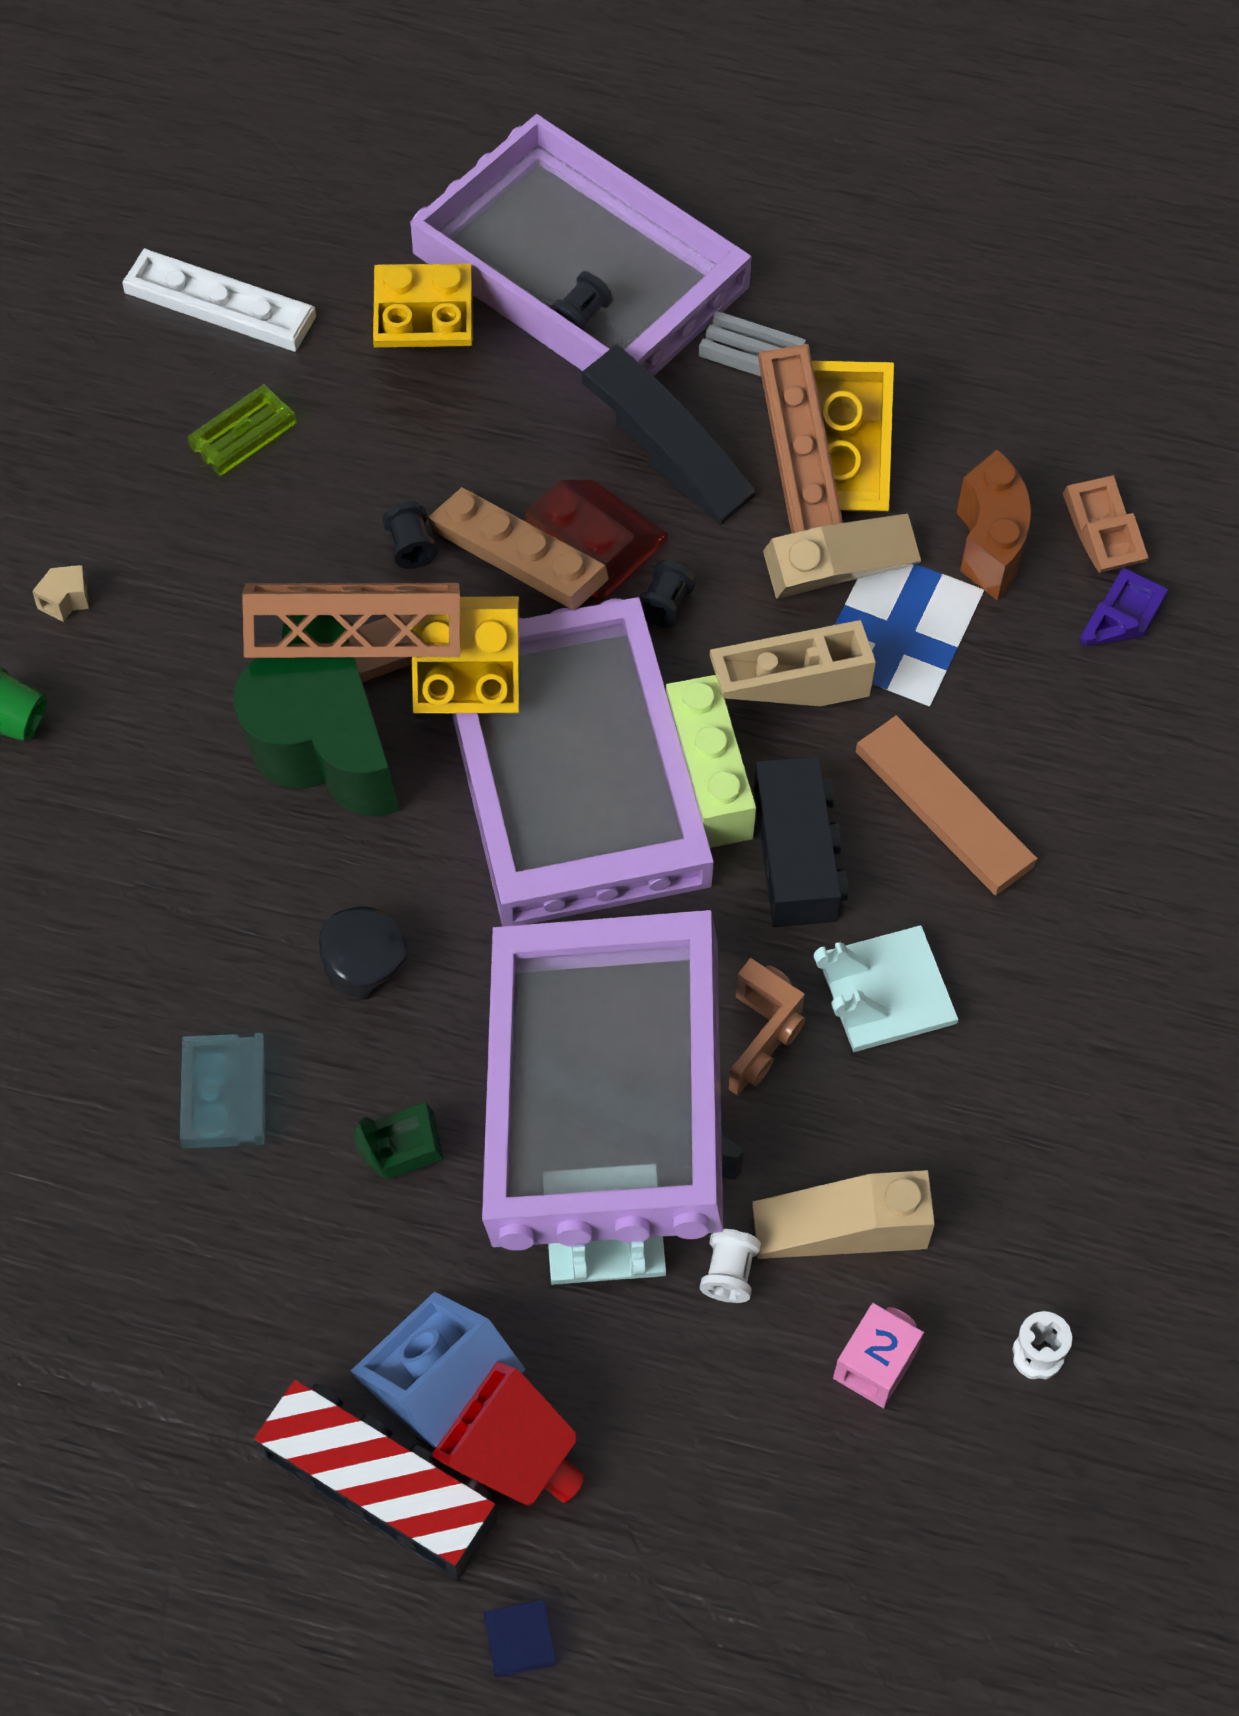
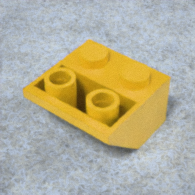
[373,263,473,348]
[411,596,520,713]

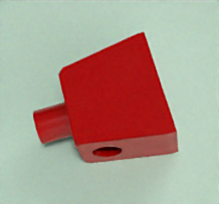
[431,1361,584,1506]

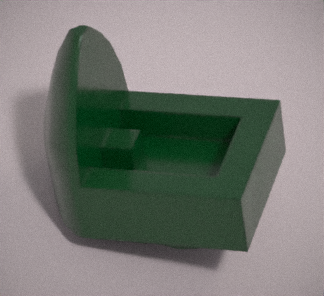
[354,1102,443,1179]

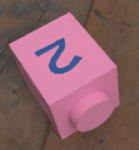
[833,1303,924,1409]

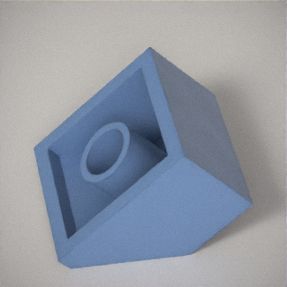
[351,1291,526,1448]

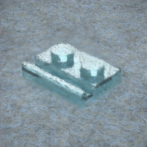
[180,1033,265,1148]

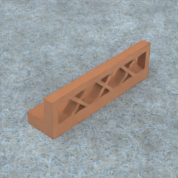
[242,583,460,658]

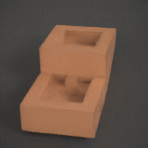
[1063,475,1149,573]

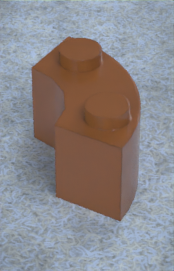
[957,450,1031,601]

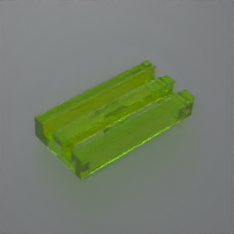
[187,384,296,476]

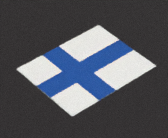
[835,564,984,706]

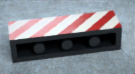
[254,1380,497,1581]

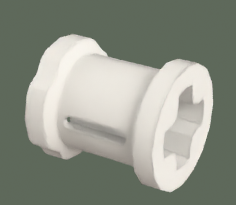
[700,1229,761,1303]
[1013,1311,1072,1379]

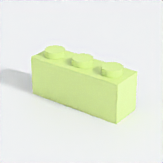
[666,675,756,848]

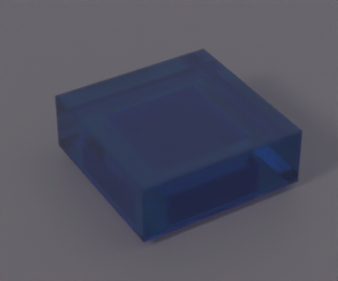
[484,1600,556,1678]

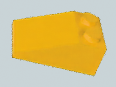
[812,361,894,512]

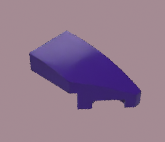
[1079,568,1168,646]

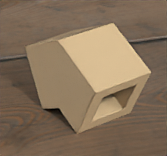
[32,565,89,622]

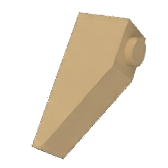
[763,513,921,599]
[710,620,876,706]
[752,1170,935,1259]

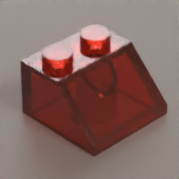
[526,480,668,602]

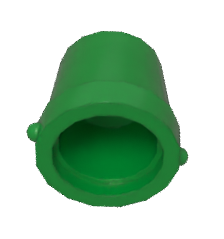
[0,667,47,742]

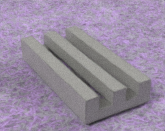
[699,311,806,377]

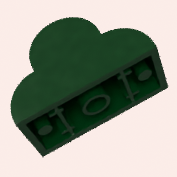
[233,615,400,816]

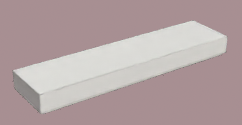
[122,248,316,352]

